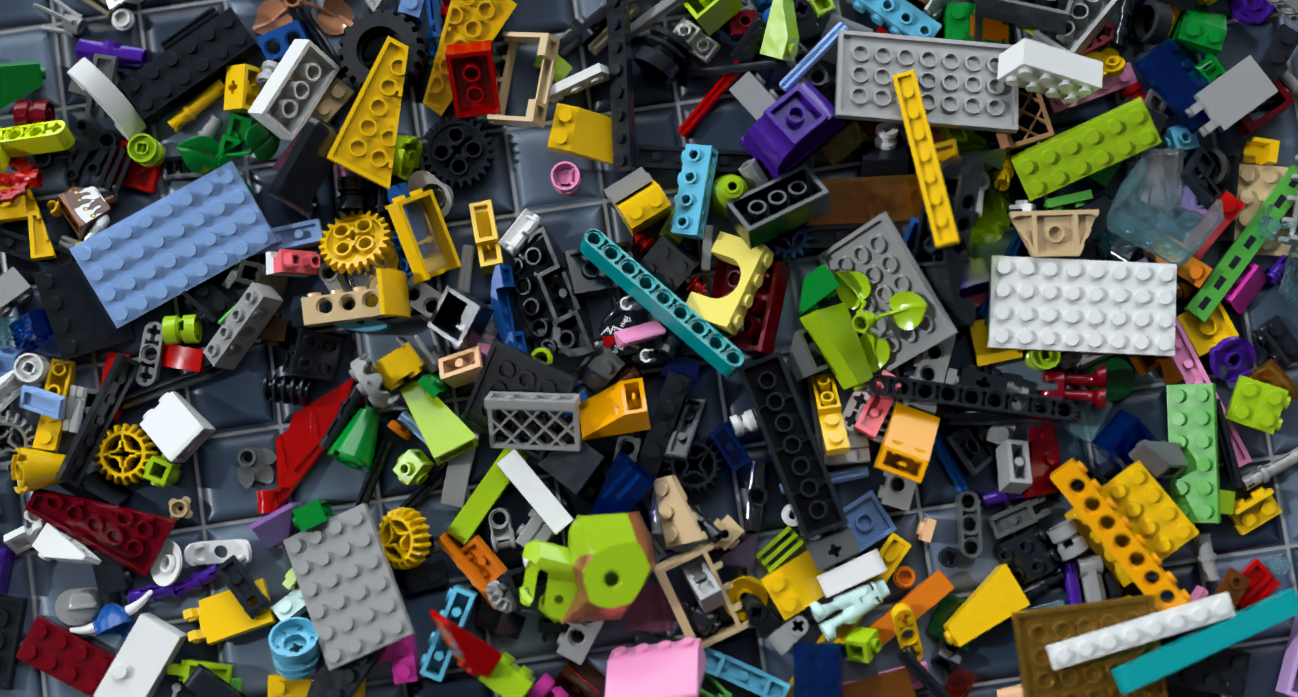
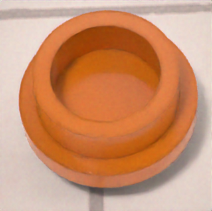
[893,566,916,589]

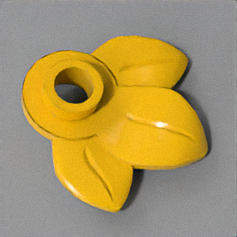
[1084,48,1126,78]

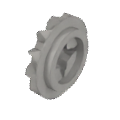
[486,580,517,614]

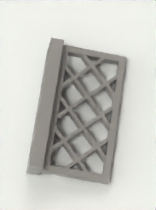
[484,391,581,451]

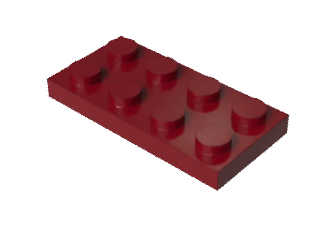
[16,615,117,697]

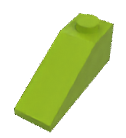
[760,0,799,62]

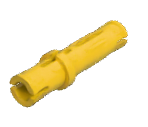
[167,79,225,132]

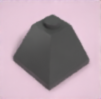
[788,328,830,381]

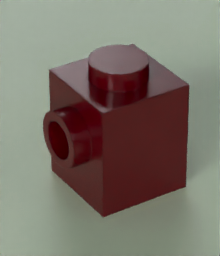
[728,9,760,41]

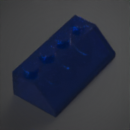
[1134,38,1210,135]

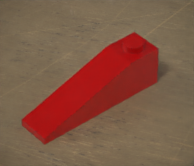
[1177,191,1246,279]

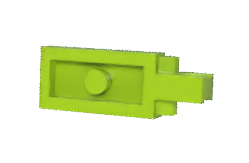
[167,659,234,684]

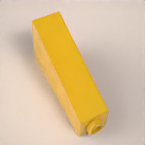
[943,564,1030,647]

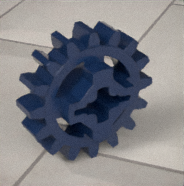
[764,222,813,261]

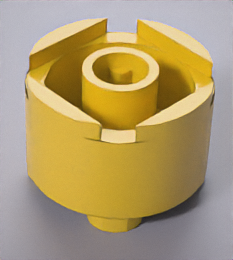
[371,341,424,391]

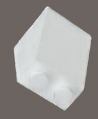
[139,391,216,463]

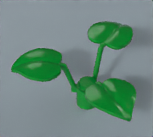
[176,122,280,197]

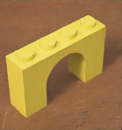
[685,231,774,336]

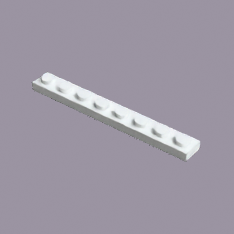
[1045,592,1236,670]

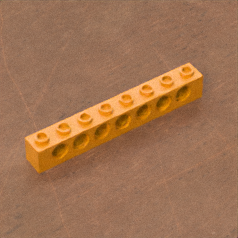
[1050,457,1193,612]

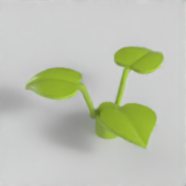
[834,271,927,373]

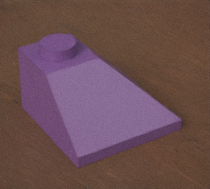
[250,502,303,550]

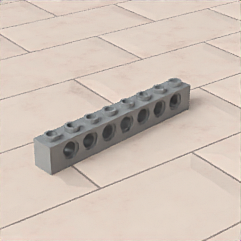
[877,334,957,511]

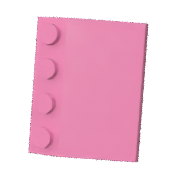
[605,637,707,697]

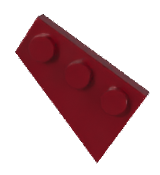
[1022,423,1062,498]

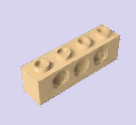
[301,284,395,328]

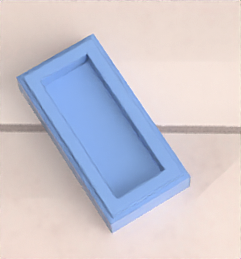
[19,384,67,420]

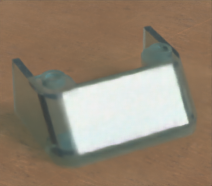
[1106,157,1224,266]

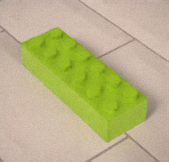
[1011,97,1162,201]

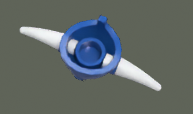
[69,590,153,641]

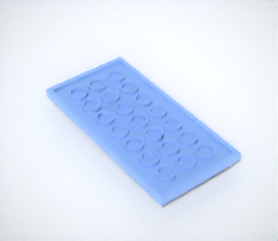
[69,161,279,328]

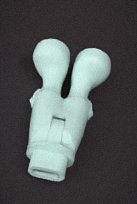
[809,578,891,643]

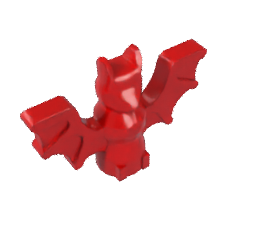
[0,156,43,205]

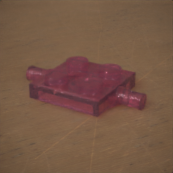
[624,584,688,631]

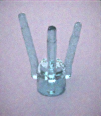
[1257,203,1298,240]

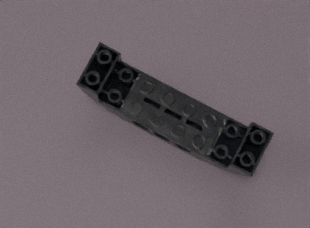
[912,149,1007,326]

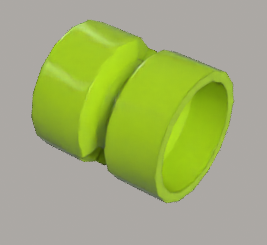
[127,133,166,168]
[162,314,202,345]
[1024,350,1061,371]

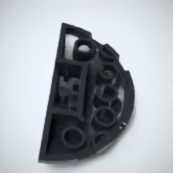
[508,226,596,357]

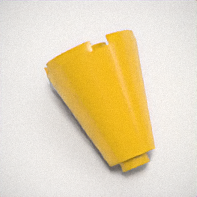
[11,447,66,493]

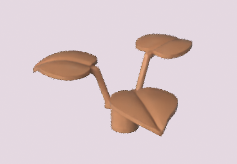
[253,0,355,35]

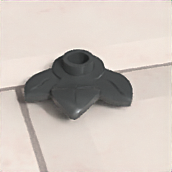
[237,446,277,489]

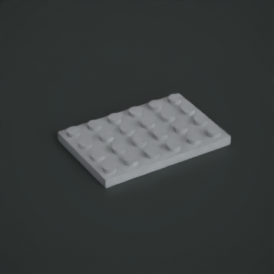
[816,212,958,372]
[283,503,415,671]

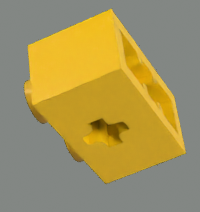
[224,64,261,115]

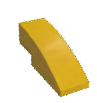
[469,199,505,275]

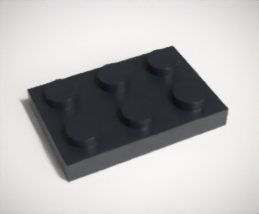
[563,241,634,297]

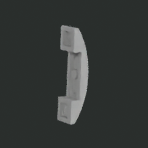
[441,415,481,508]

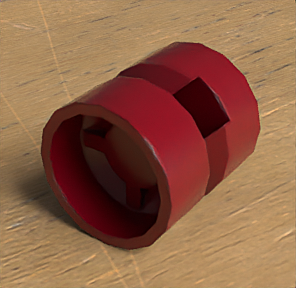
[13,100,55,126]

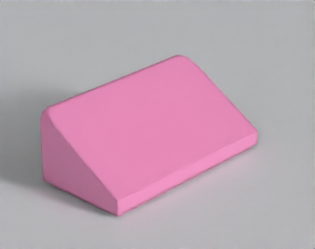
[614,321,666,348]

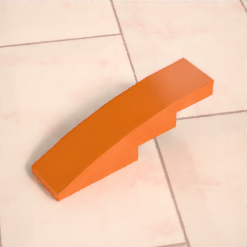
[867,569,954,646]

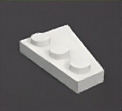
[549,63,610,103]

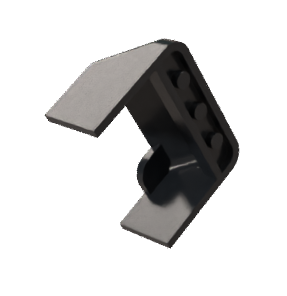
[269,115,340,220]

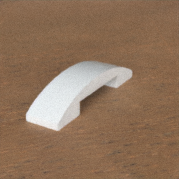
[67,57,146,141]

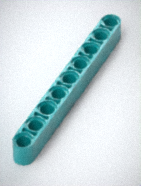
[580,229,744,376]
[1111,588,1298,694]

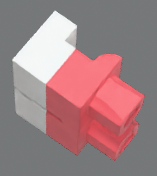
[266,249,320,277]

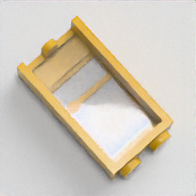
[385,188,462,284]

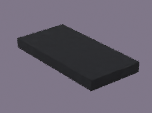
[0,595,28,691]

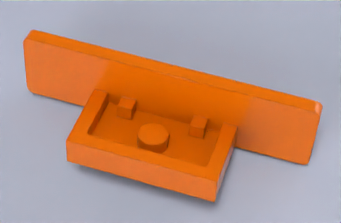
[437,533,508,610]

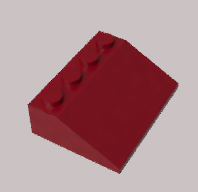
[710,259,791,355]

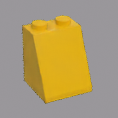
[613,180,671,237]

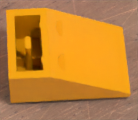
[579,377,651,440]
[873,402,940,483]

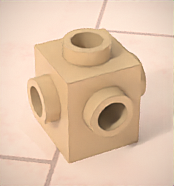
[708,514,744,550]

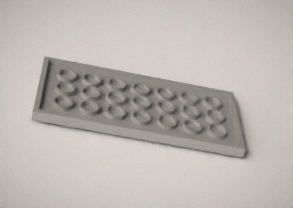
[835,29,1019,133]

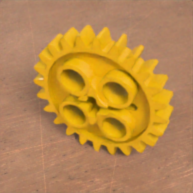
[319,210,393,275]

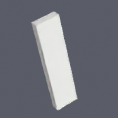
[497,449,574,534]

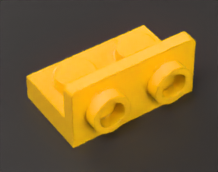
[1228,487,1282,535]

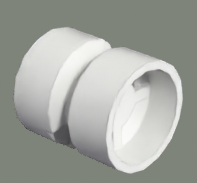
[14,353,52,384]

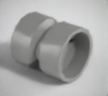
[1046,518,1089,561]

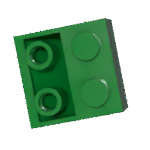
[797,264,840,318]

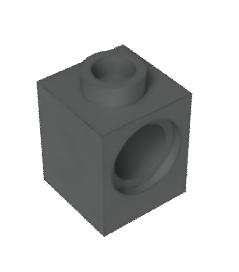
[613,432,642,466]

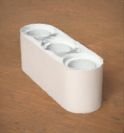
[817,549,887,598]

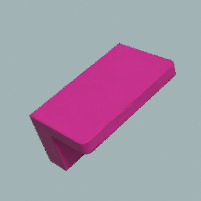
[1222,262,1267,314]

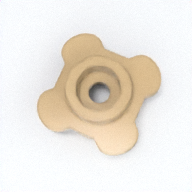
[168,496,193,520]

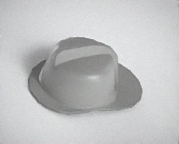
[407,170,454,218]
[55,587,110,626]

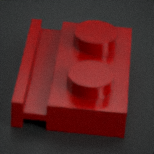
[1237,558,1281,610]

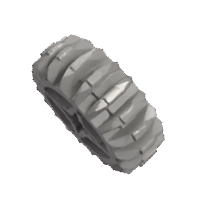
[0,410,36,471]

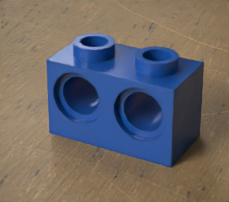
[256,19,308,63]

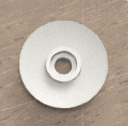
[151,540,182,586]

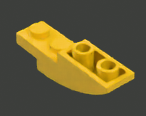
[32,358,76,453]
[810,373,850,456]

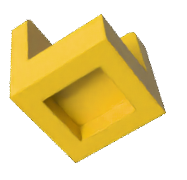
[1242,137,1280,166]

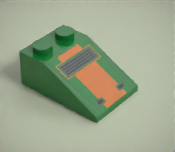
[941,2,1009,44]

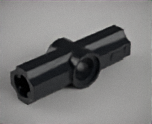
[557,2,607,59]
[744,461,771,532]

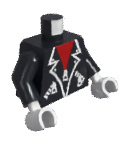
[595,295,656,366]

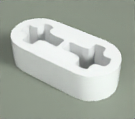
[842,390,870,431]

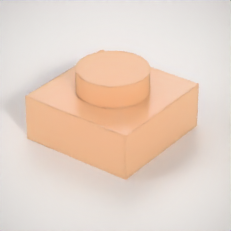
[916,517,937,543]

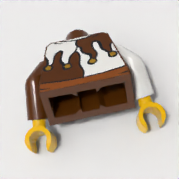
[47,186,119,245]

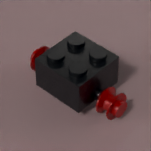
[631,231,708,295]

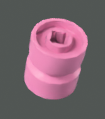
[550,161,581,196]

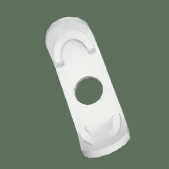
[184,539,253,566]

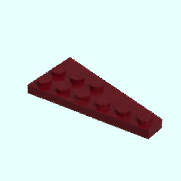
[25,488,177,578]

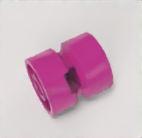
[525,672,569,697]

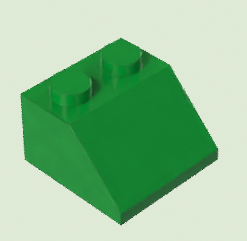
[1169,6,1227,56]

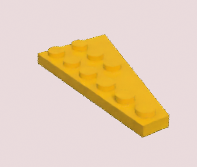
[423,0,518,116]
[327,36,409,190]

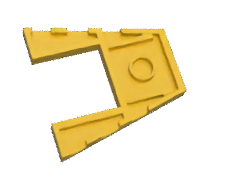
[0,186,57,261]

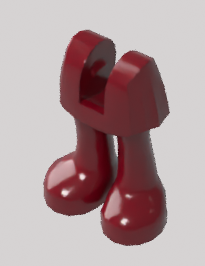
[1041,366,1107,409]

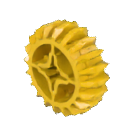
[94,423,158,485]
[378,507,432,570]

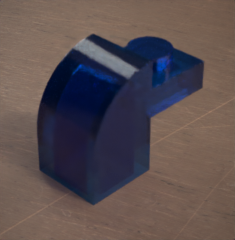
[660,357,701,389]

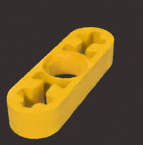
[891,603,924,661]

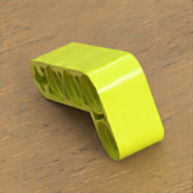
[0,120,75,174]

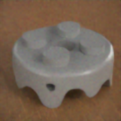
[349,351,400,409]

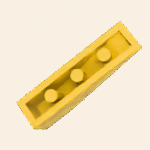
[268,672,366,697]

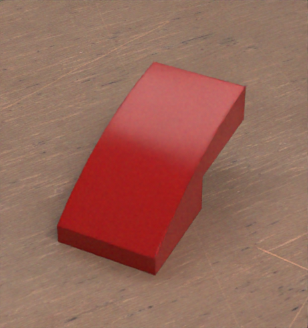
[161,345,206,373]

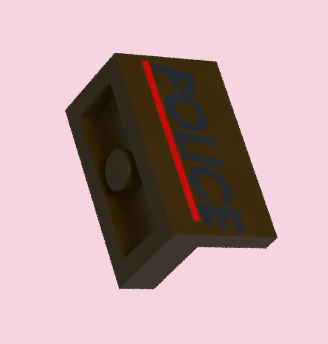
[554,660,606,697]

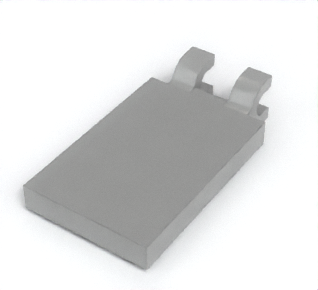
[1184,55,1278,137]

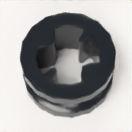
[938,547,960,568]

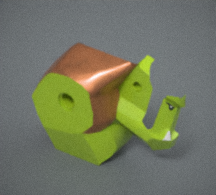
[519,511,655,624]

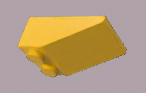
[547,103,613,165]
[760,550,825,620]

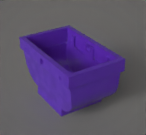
[740,81,845,179]

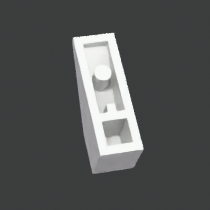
[32,522,101,565]

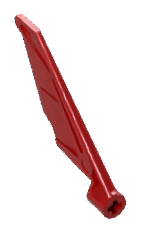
[256,376,364,514]

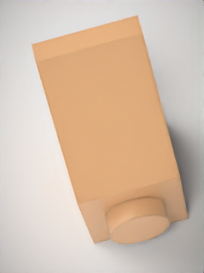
[438,346,482,388]

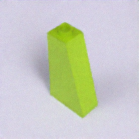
[800,302,873,391]
[400,380,479,466]

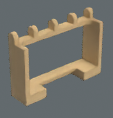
[487,32,560,128]
[654,543,751,649]

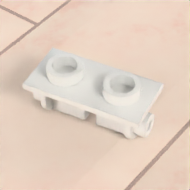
[498,208,542,257]

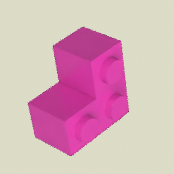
[376,632,421,684]

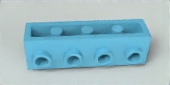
[850,0,942,38]
[670,143,719,240]
[419,585,479,682]

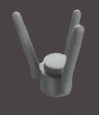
[33,0,86,37]
[396,328,446,374]

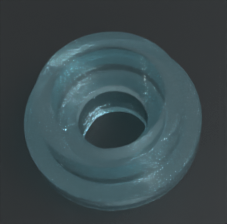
[1266,556,1291,574]

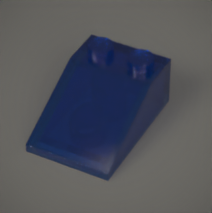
[1091,409,1159,477]

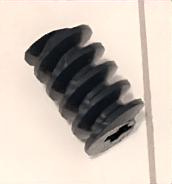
[262,373,314,407]

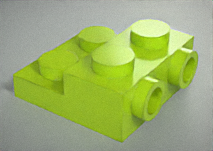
[1224,375,1291,434]

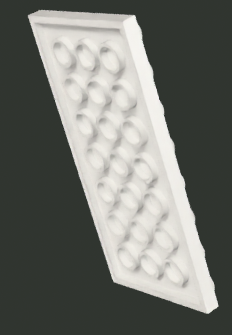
[987,255,1177,357]

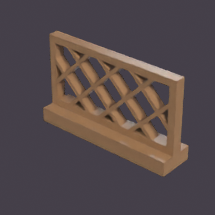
[994,90,1055,154]

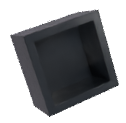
[426,285,495,349]

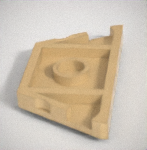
[1008,209,1099,258]

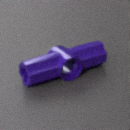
[75,39,148,69]

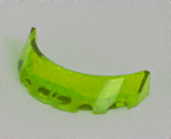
[933,126,1011,246]

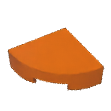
[387,420,413,441]

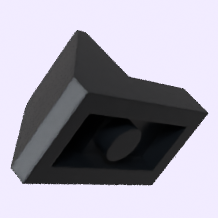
[475,602,526,639]

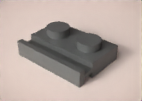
[573,341,626,394]

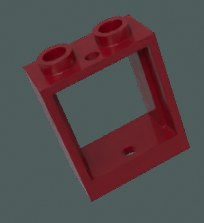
[1233,78,1294,137]

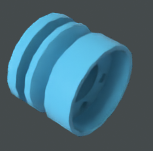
[269,617,322,680]

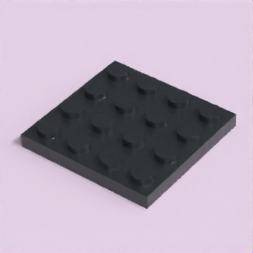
[460,339,578,461]

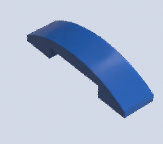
[491,265,527,353]

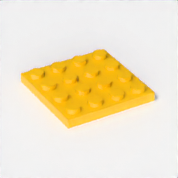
[1064,461,1199,587]

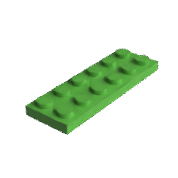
[1166,383,1221,523]

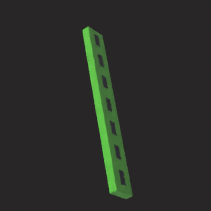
[1184,165,1298,323]

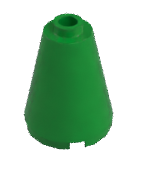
[327,406,381,472]

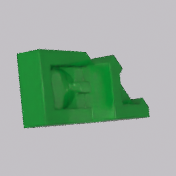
[219,113,253,154]

